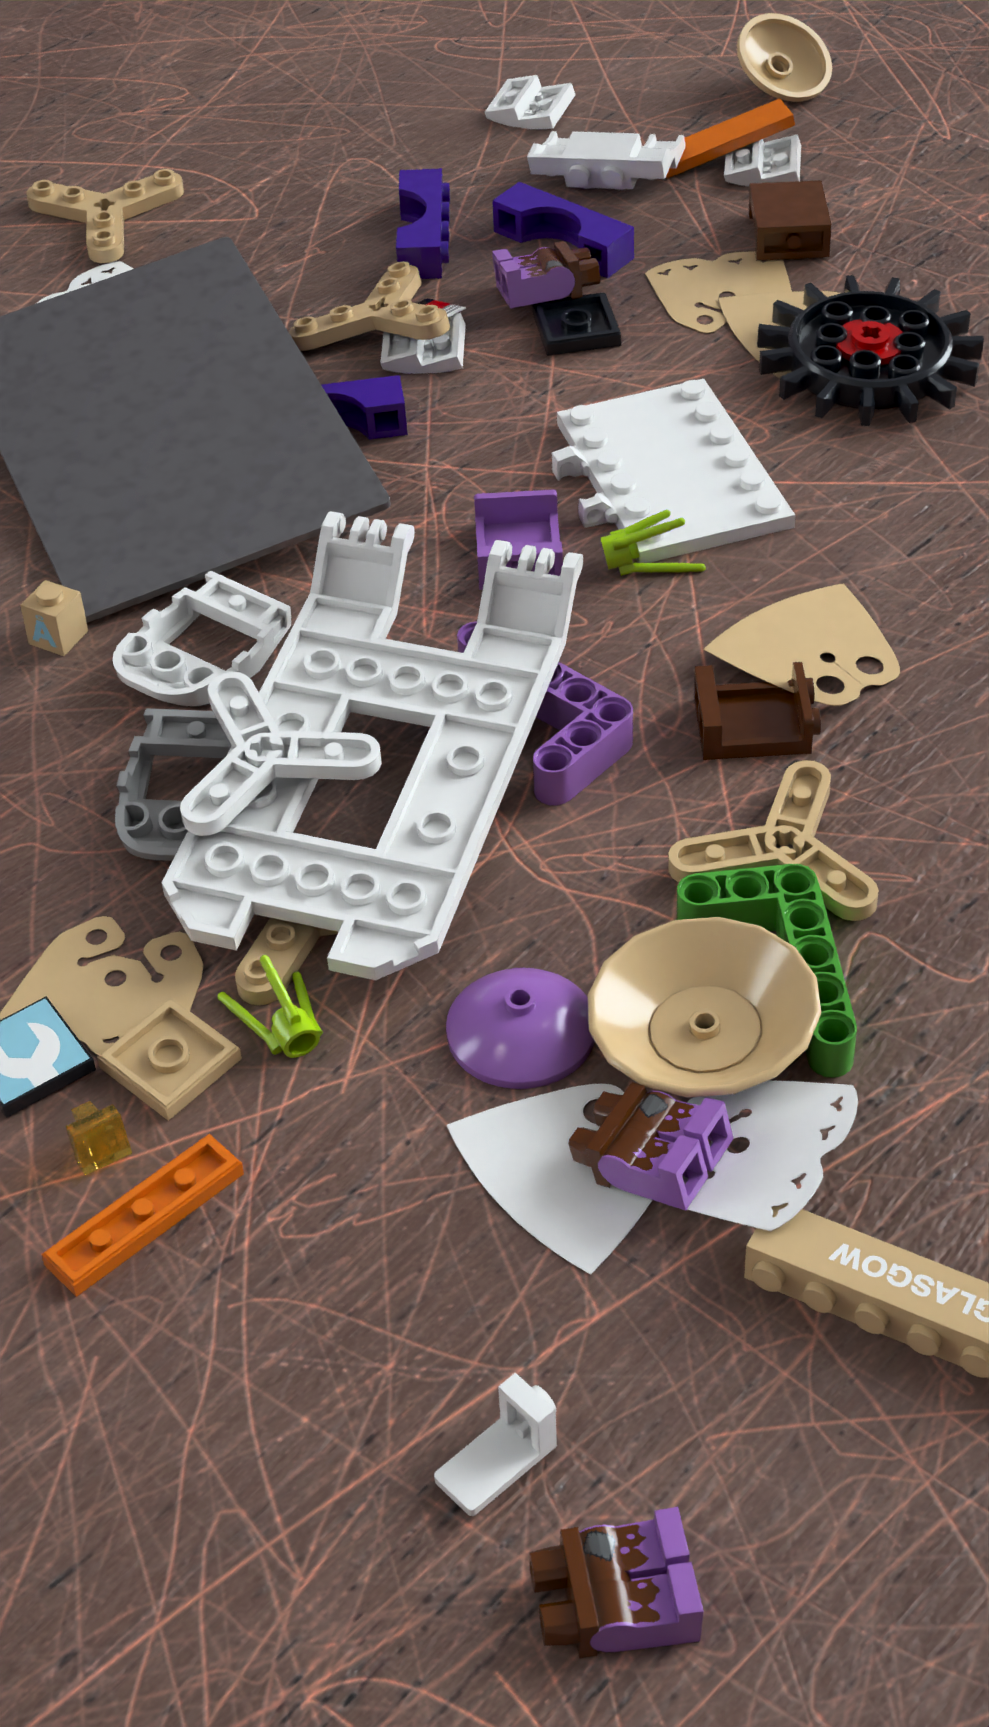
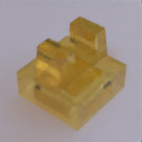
[65,1101,132,1176]

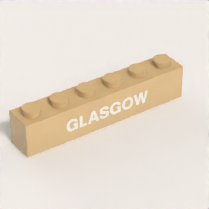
[744,1203,989,1378]

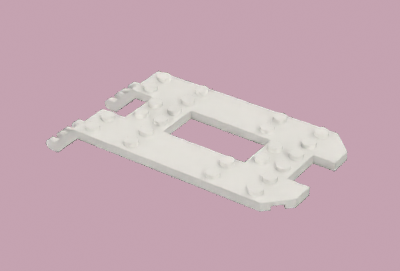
[161,511,583,980]

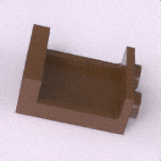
[748,180,832,261]
[694,662,821,760]

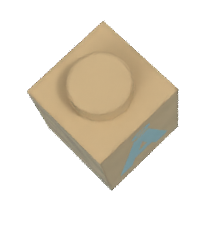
[20,580,88,656]

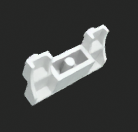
[527,131,686,190]

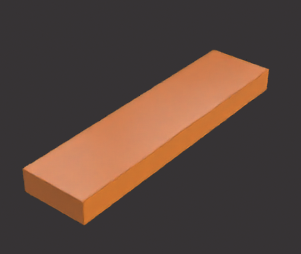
[666,98,795,178]
[41,1134,244,1297]

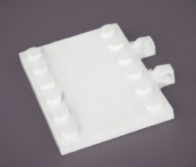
[552,379,795,563]

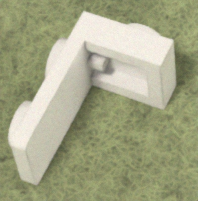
[434,1373,557,1516]

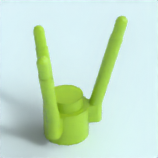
[600,510,706,576]
[218,955,323,1058]

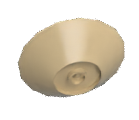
[587,917,821,1098]

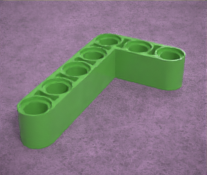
[676,864,857,1078]

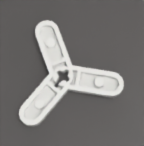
[180,672,382,836]

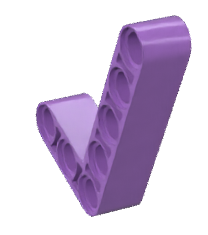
[457,621,633,806]

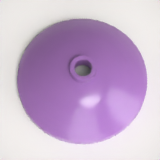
[446,968,595,1089]

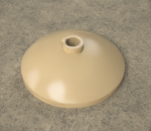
[737,13,832,102]

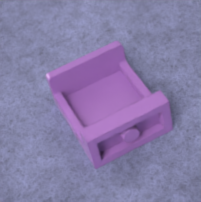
[474,490,563,590]

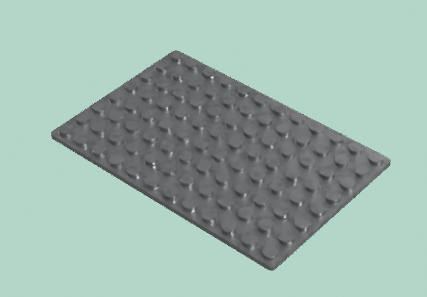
[0,237,391,623]

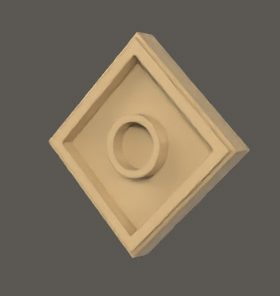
[97,997,242,1121]

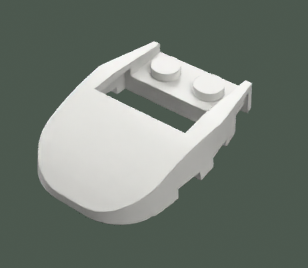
[113,571,291,706]

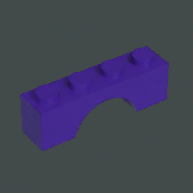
[396,169,450,279]
[492,182,634,278]
[321,375,408,440]

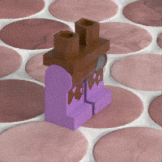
[492,241,600,308]
[568,1082,734,1211]
[529,1507,704,1659]

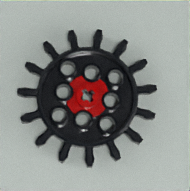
[757,275,984,426]

